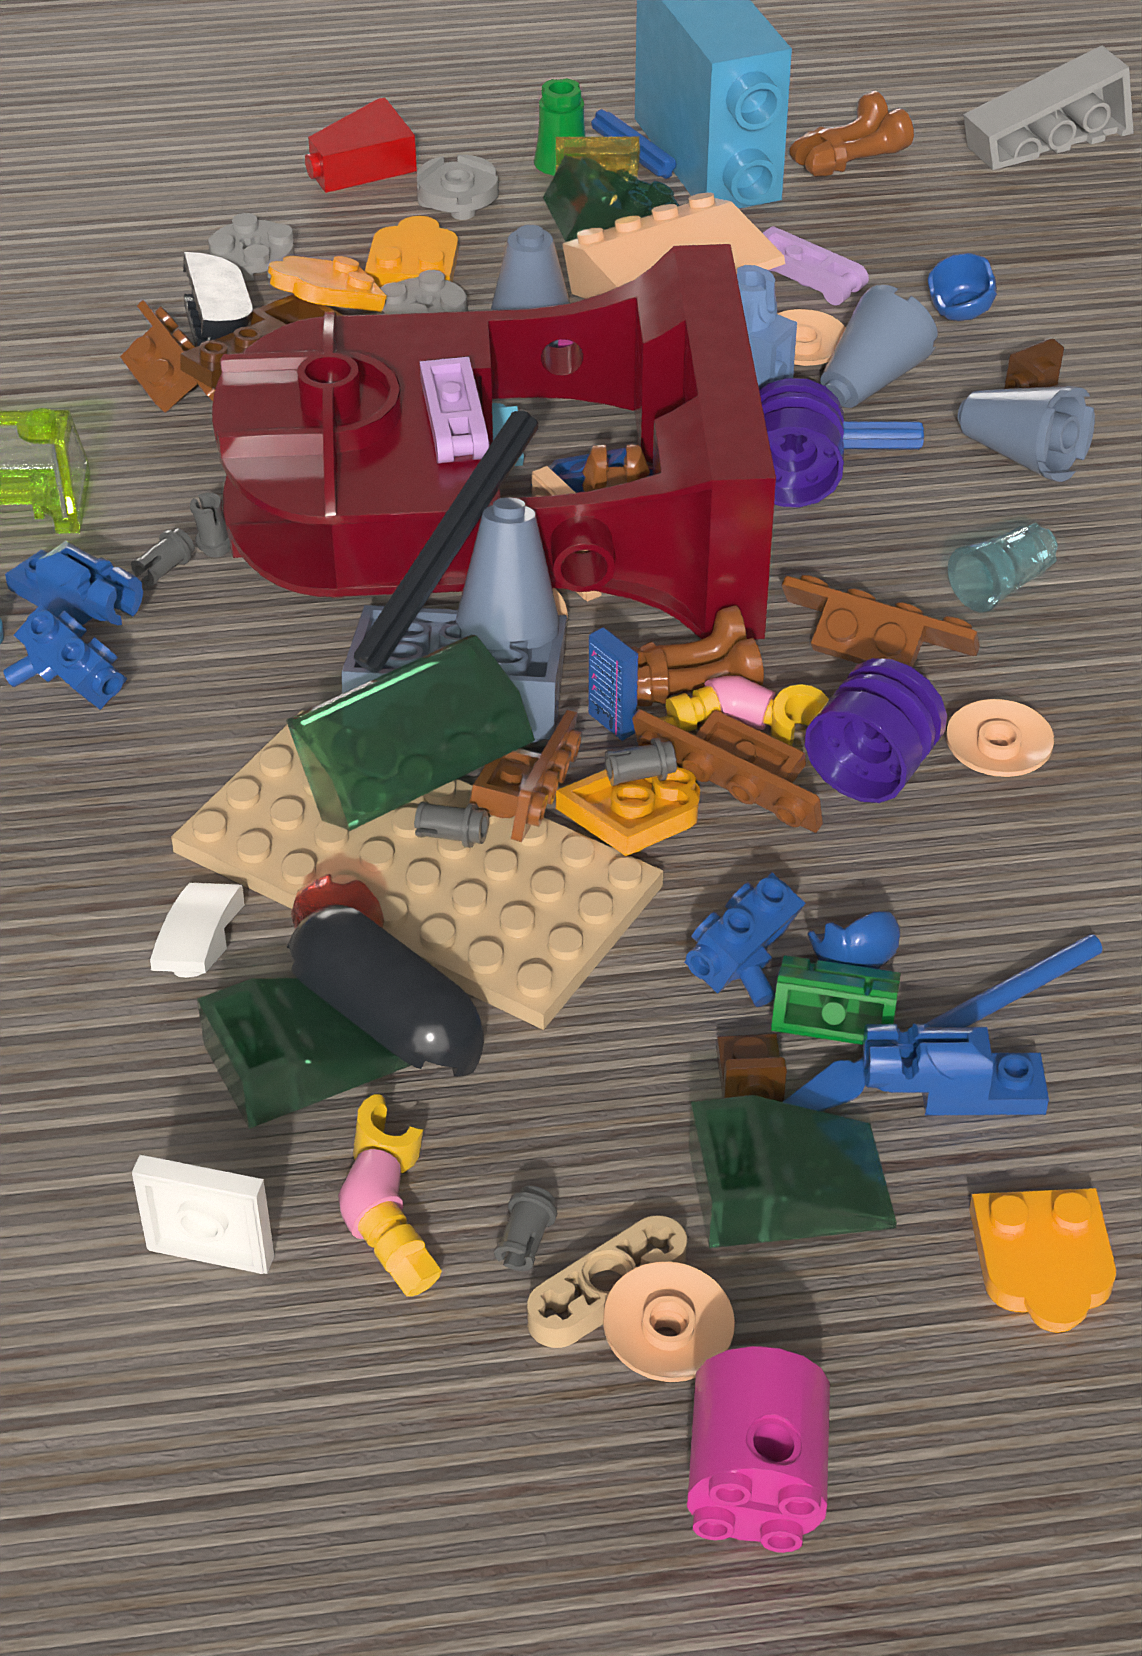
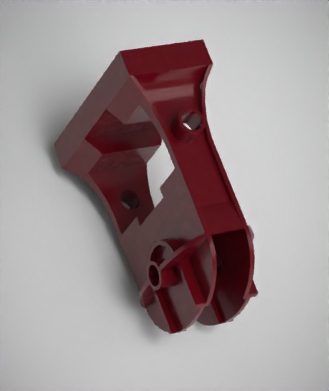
[212,244,776,640]

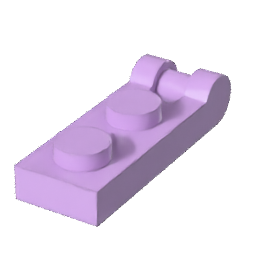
[763,226,869,305]
[420,357,489,463]

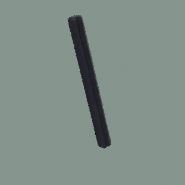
[354,410,538,672]

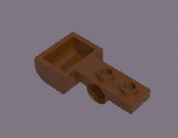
[180,294,344,388]

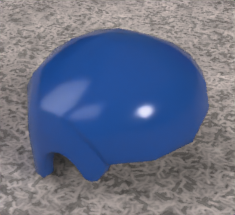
[928,253,997,321]
[807,911,901,969]

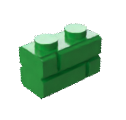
[771,955,901,1045]

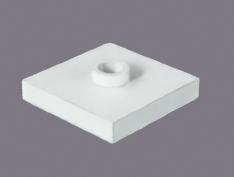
[132,1155,274,1274]

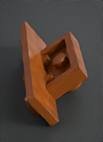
[120,300,216,413]
[781,575,980,668]
[632,709,823,833]
[470,710,582,842]

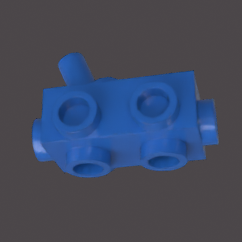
[3,604,127,710]
[684,873,806,1007]

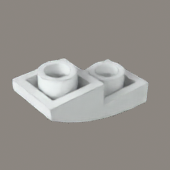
[150,883,245,977]

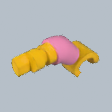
[659,676,829,747]
[338,1094,442,1296]

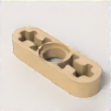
[527,1216,687,1348]

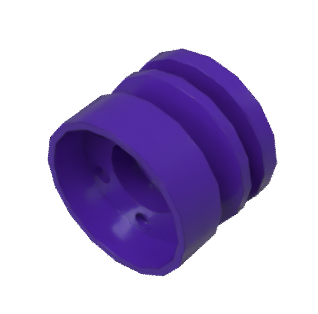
[759,378,844,507]
[805,658,947,803]

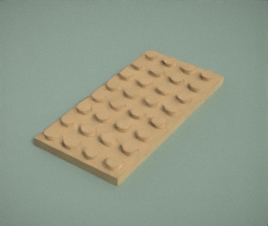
[171,710,664,1030]

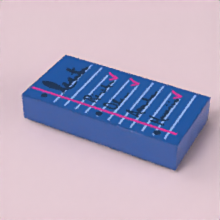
[588,627,638,741]

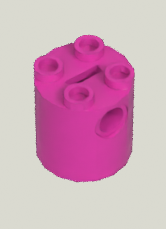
[687,1346,830,1553]

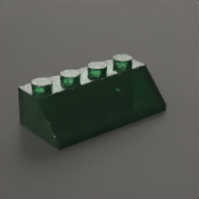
[286,634,535,831]

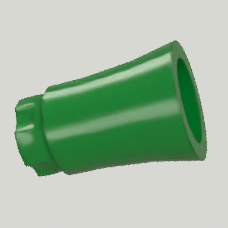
[534,78,590,176]

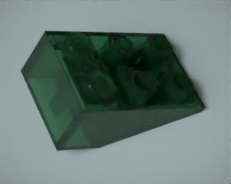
[543,155,679,242]
[197,978,411,1129]
[689,1095,897,1248]

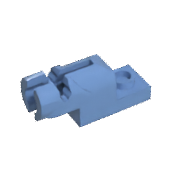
[737,265,797,391]

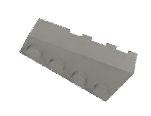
[963,45,1134,170]

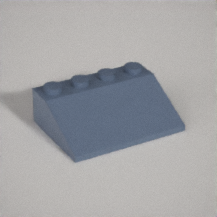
[342,605,567,743]

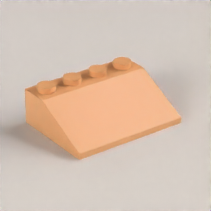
[562,193,785,299]

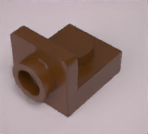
[1004,338,1064,389]
[716,1034,787,1108]

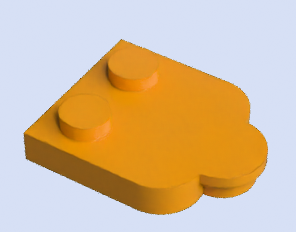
[364,216,458,287]
[268,256,387,312]
[556,767,700,856]
[969,1188,1116,1333]

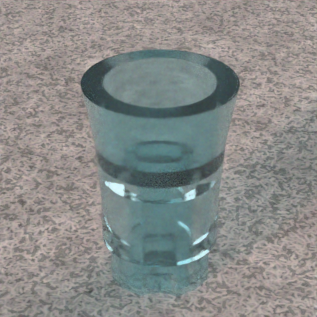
[948,523,1058,612]

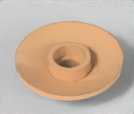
[777,309,846,366]
[946,699,1054,777]
[603,1262,735,1382]

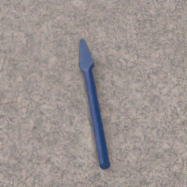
[758,934,1102,1131]

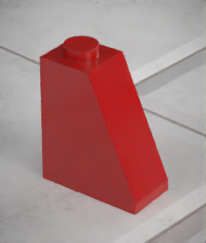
[305,97,417,193]

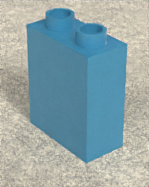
[635,0,792,209]

